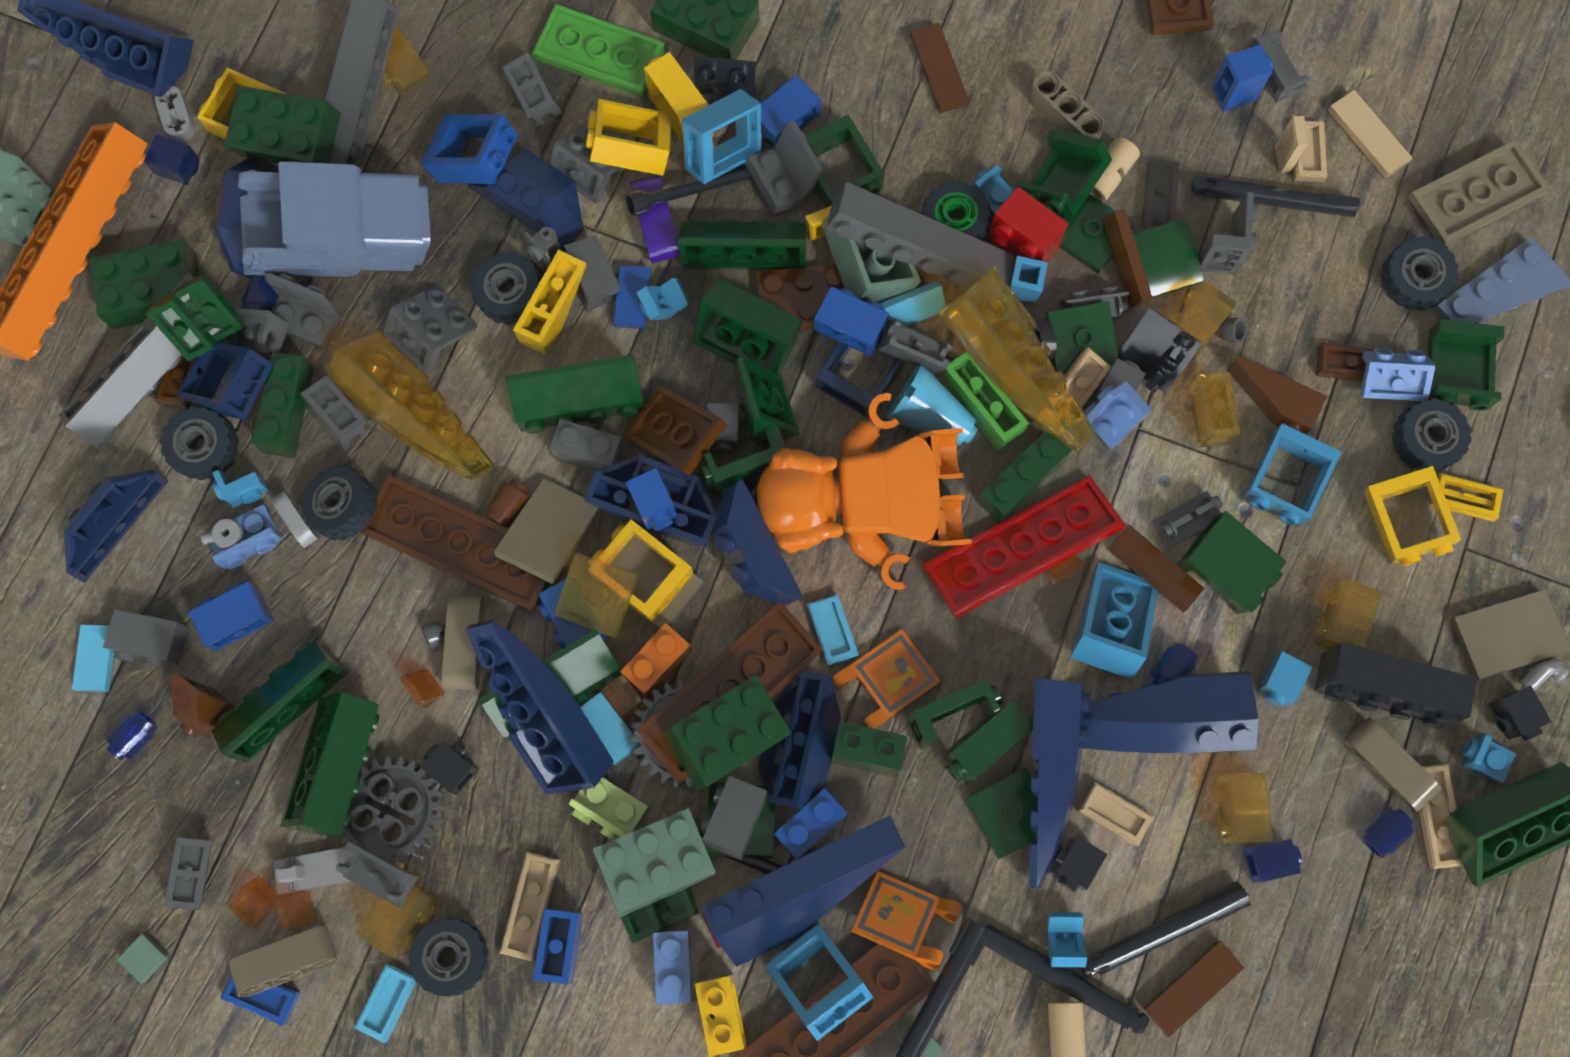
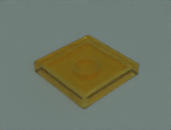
[554,552,639,638]

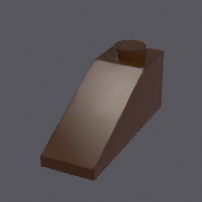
[1228,355,1327,435]
[171,673,236,738]

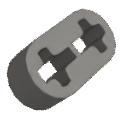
[155,86,195,143]
[271,490,318,548]

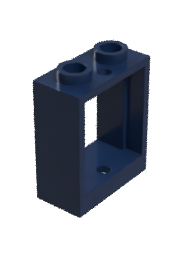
[816,333,906,418]
[177,342,273,420]

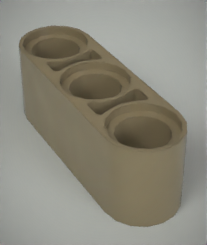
[1029,71,1105,139]
[442,595,485,690]
[1344,717,1442,813]
[229,926,337,997]

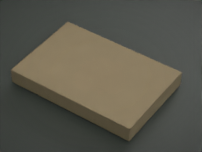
[495,478,600,584]
[588,535,705,629]
[1450,589,1570,680]

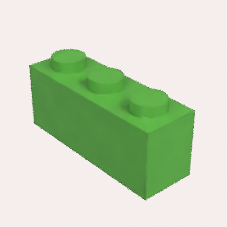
[940,349,1029,453]

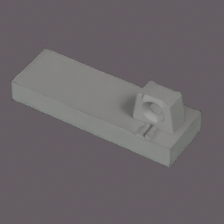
[273,847,351,895]

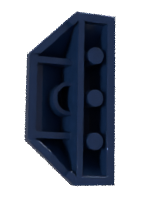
[467,150,584,251]
[215,158,279,282]
[584,455,717,547]
[63,470,168,583]
[713,479,804,606]
[758,671,841,809]

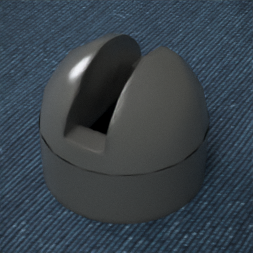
[1219,317,1247,343]
[421,621,445,650]

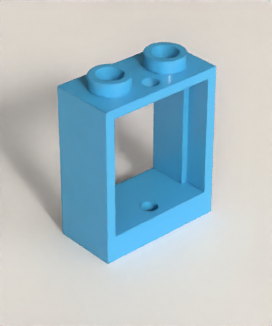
[682,89,762,184]
[1242,423,1341,526]
[764,924,873,1041]

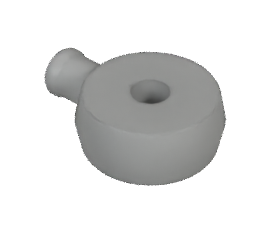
[201,519,244,549]

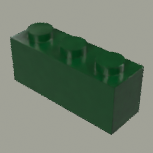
[252,352,314,458]
[977,428,1072,523]

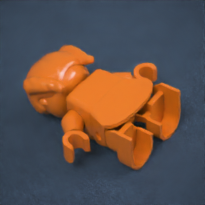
[756,393,972,590]

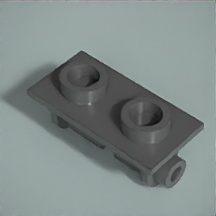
[523,227,562,274]
[1060,285,1129,317]
[1152,491,1223,549]

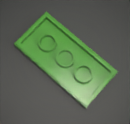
[532,3,666,98]

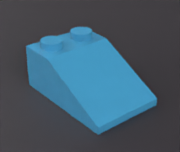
[1070,562,1158,680]

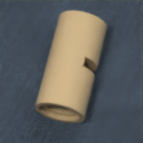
[1090,137,1140,203]
[1048,1002,1086,1057]

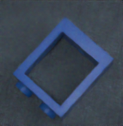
[421,114,518,184]

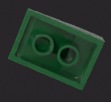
[736,356,799,447]

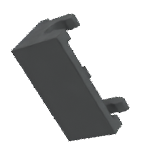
[1250,30,1309,102]
[502,52,564,125]
[563,235,620,312]
[221,308,289,355]
[878,319,954,374]
[301,375,367,452]
[163,837,213,910]
[336,841,418,908]

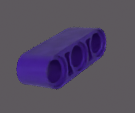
[630,175,681,264]

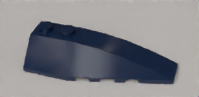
[17,0,194,97]
[466,620,614,794]
[1083,671,1259,753]
[1030,678,1091,889]
[700,815,905,967]

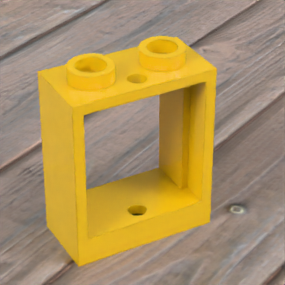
[644,52,714,145]
[197,67,287,140]
[586,99,671,176]
[1364,466,1461,567]
[589,519,694,624]
[695,974,747,1057]

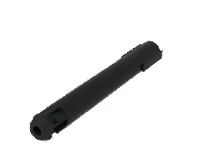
[1191,175,1360,217]
[1081,881,1252,978]
[895,917,992,1057]
[985,923,1149,1034]

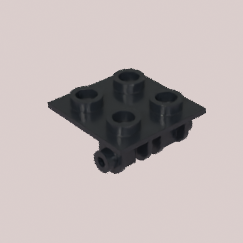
[694,56,757,105]
[1118,307,1203,394]

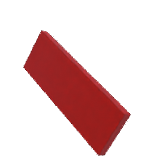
[922,475,1125,620]

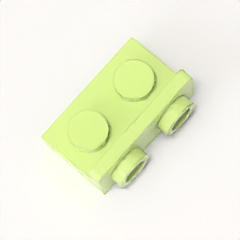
[568,777,649,840]

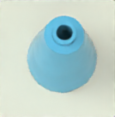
[886,365,978,446]

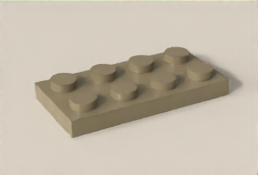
[1408,139,1550,245]

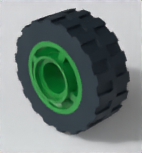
[922,181,991,241]

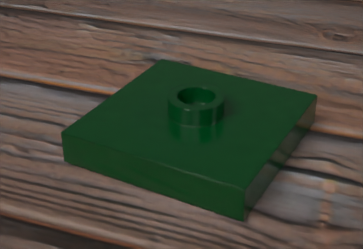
[1060,194,1135,274]
[1045,301,1118,375]
[966,767,1038,859]

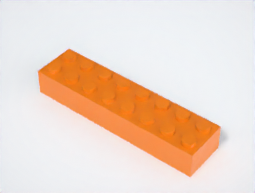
[0,122,148,361]

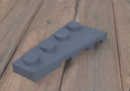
[1433,237,1570,323]

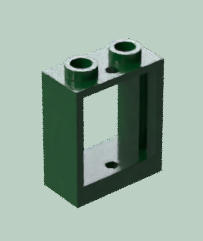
[806,114,885,208]
[945,701,1033,785]

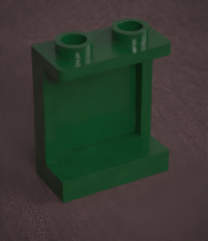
[1015,128,1112,217]
[1428,319,1504,411]
[701,426,786,499]
[1177,511,1287,614]
[908,679,1002,750]
[831,722,907,778]

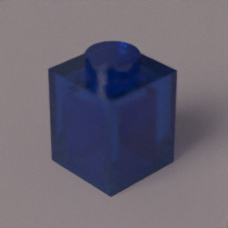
[144,134,200,185]
[1243,839,1302,883]

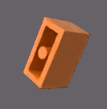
[620,623,692,699]

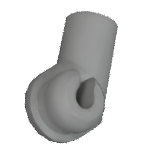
[1519,658,1569,691]

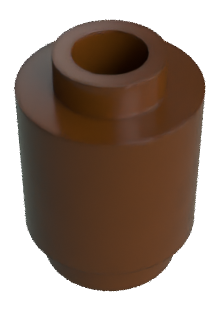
[485,479,530,528]

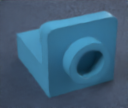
[974,165,1014,218]
[1461,733,1516,784]

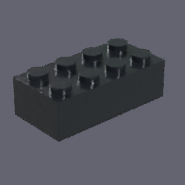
[1314,643,1477,729]

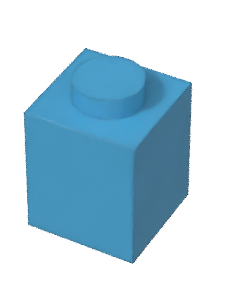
[1005,256,1048,303]
[1257,651,1313,707]

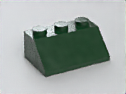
[692,277,803,374]

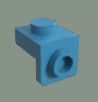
[636,278,690,320]
[212,469,270,507]
[1046,912,1087,968]

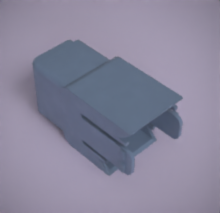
[238,162,431,277]

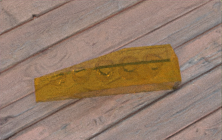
[938,267,1095,453]
[324,331,494,480]

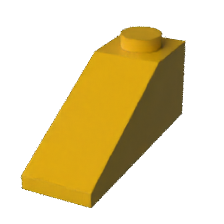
[513,250,587,356]

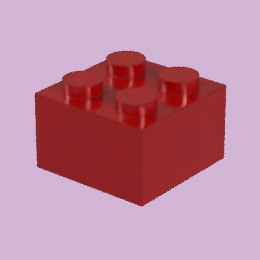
[988,187,1069,262]

